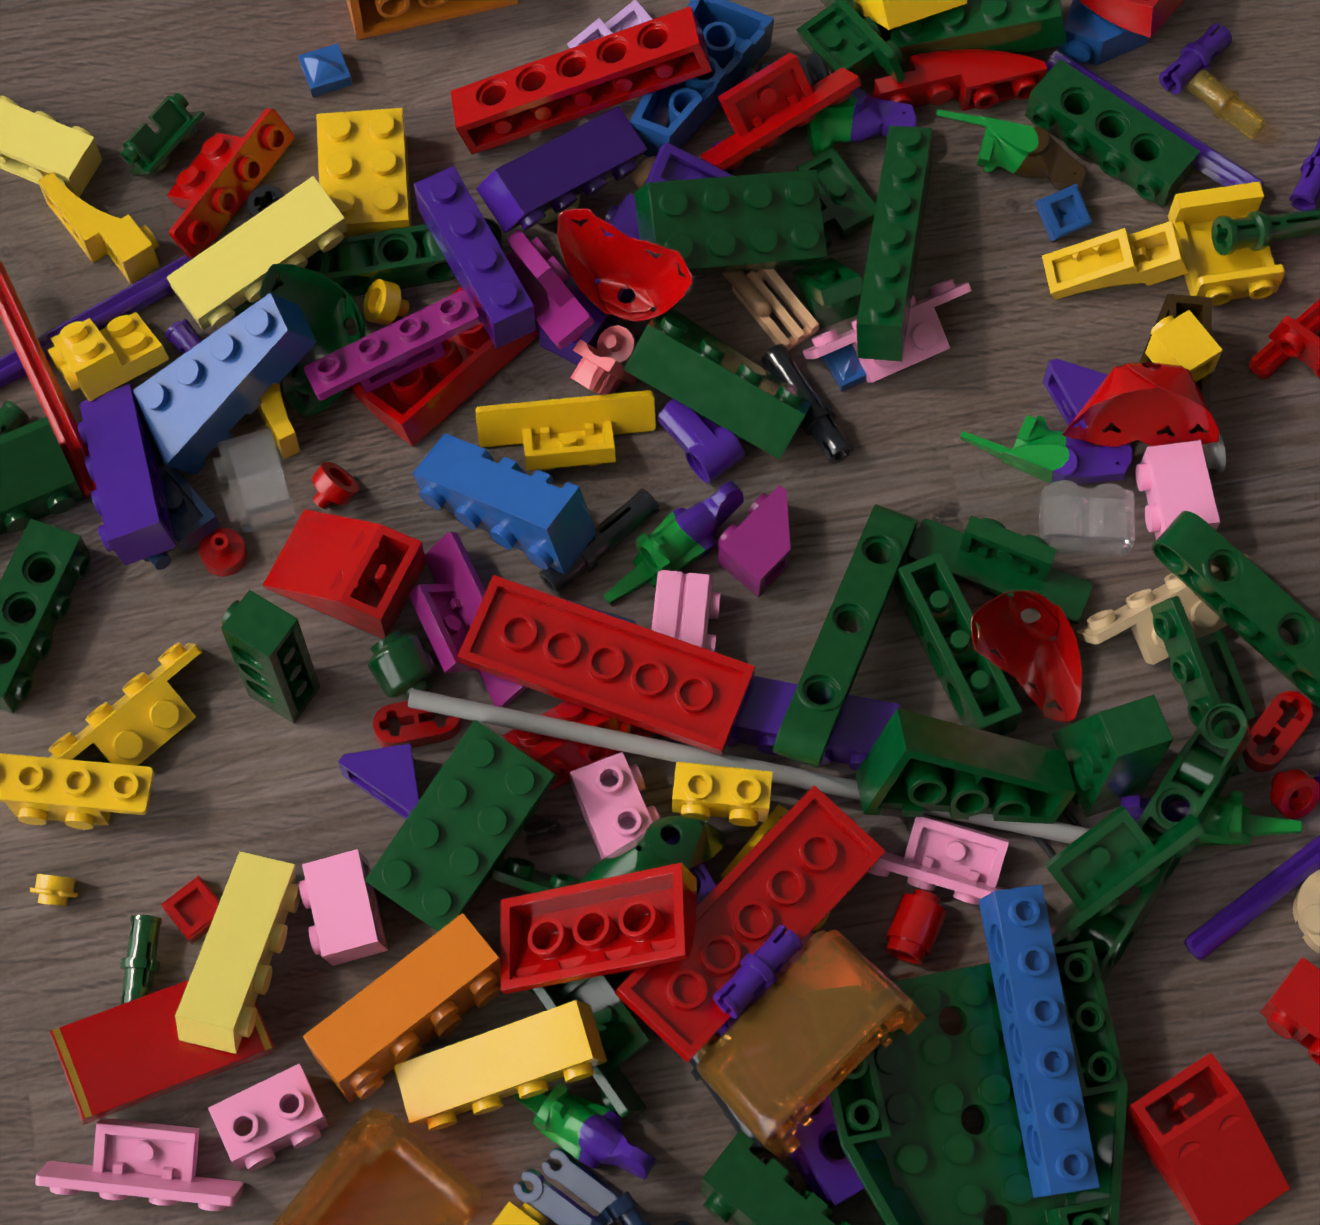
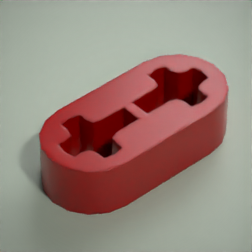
[1242,691,1313,772]
[372,701,462,748]

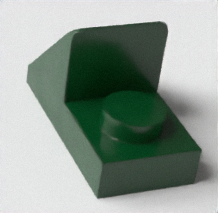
[792,257,863,328]

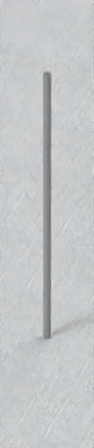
[408,689,1089,844]

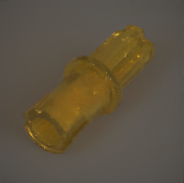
[1187,69,1265,139]

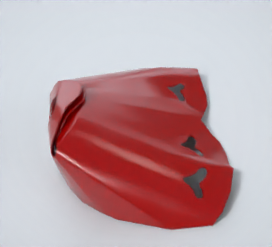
[557,209,692,322]
[1062,362,1219,447]
[971,590,1082,722]

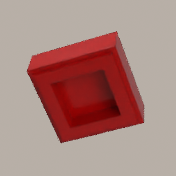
[160,875,220,945]

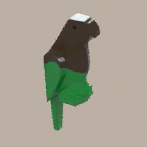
[936,109,1086,191]

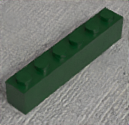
[856,125,932,362]

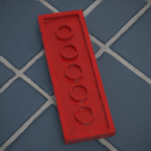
[457,575,755,756]
[615,785,886,1063]

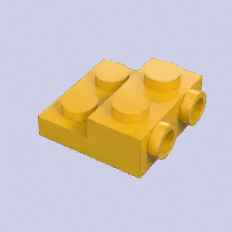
[47,312,169,402]
[672,762,773,827]

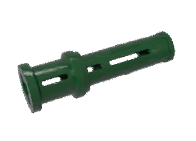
[1211,209,1320,256]

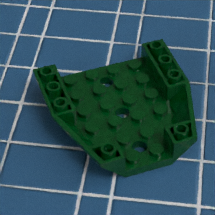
[808,940,1128,1225]

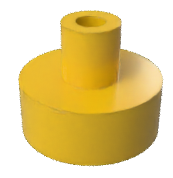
[363,279,409,326]

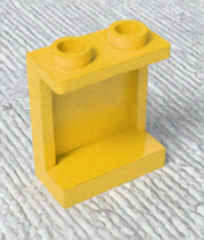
[1168,181,1285,306]

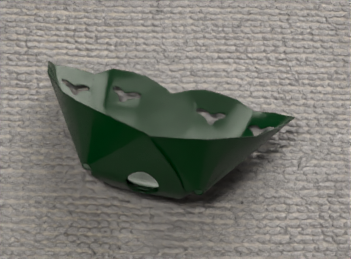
[259,264,366,417]
[578,816,727,884]

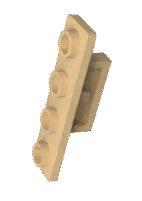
[1076,553,1249,665]

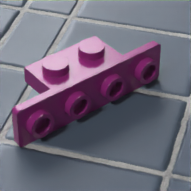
[506,229,594,349]
[304,290,481,400]
[408,532,528,707]

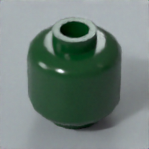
[368,629,437,700]

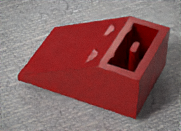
[263,509,426,639]
[1125,1052,1290,1225]

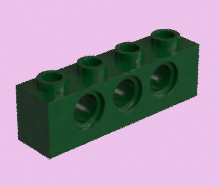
[1025,59,1200,208]
[0,519,91,714]
[894,551,1023,736]
[221,589,320,723]

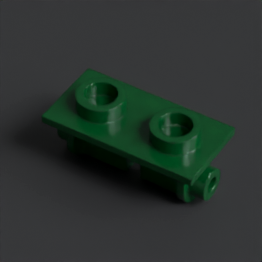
[121,93,205,175]

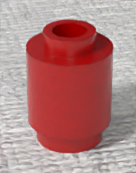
[886,889,947,965]

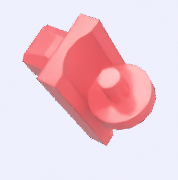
[571,325,637,395]

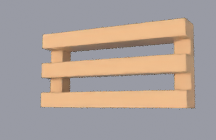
[732,269,819,351]

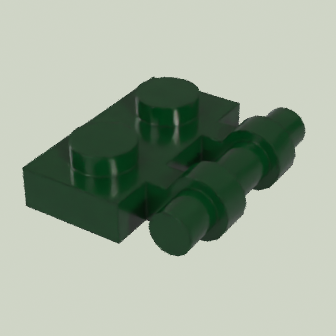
[797,147,876,250]

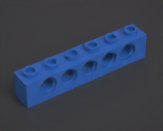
[979,884,1100,1198]

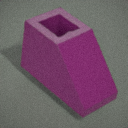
[718,485,791,598]

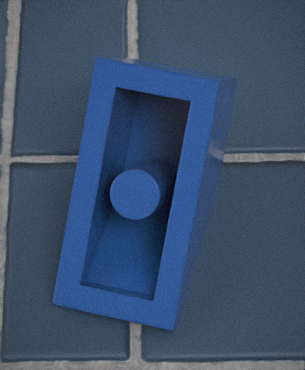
[1057,0,1149,66]

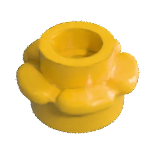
[30,874,78,906]

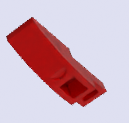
[873,49,1047,111]

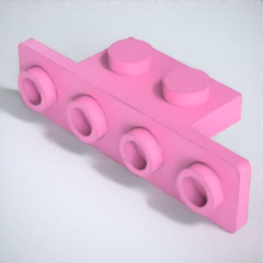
[803,279,972,383]
[868,814,1009,905]
[35,1118,244,1211]

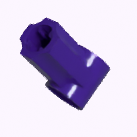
[658,399,745,484]

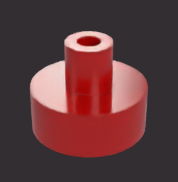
[312,461,359,509]
[199,528,247,577]
[1270,769,1320,819]

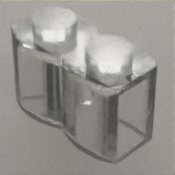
[213,428,297,533]
[1038,480,1135,556]

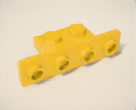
[475,390,656,471]
[48,642,202,766]
[0,753,154,830]

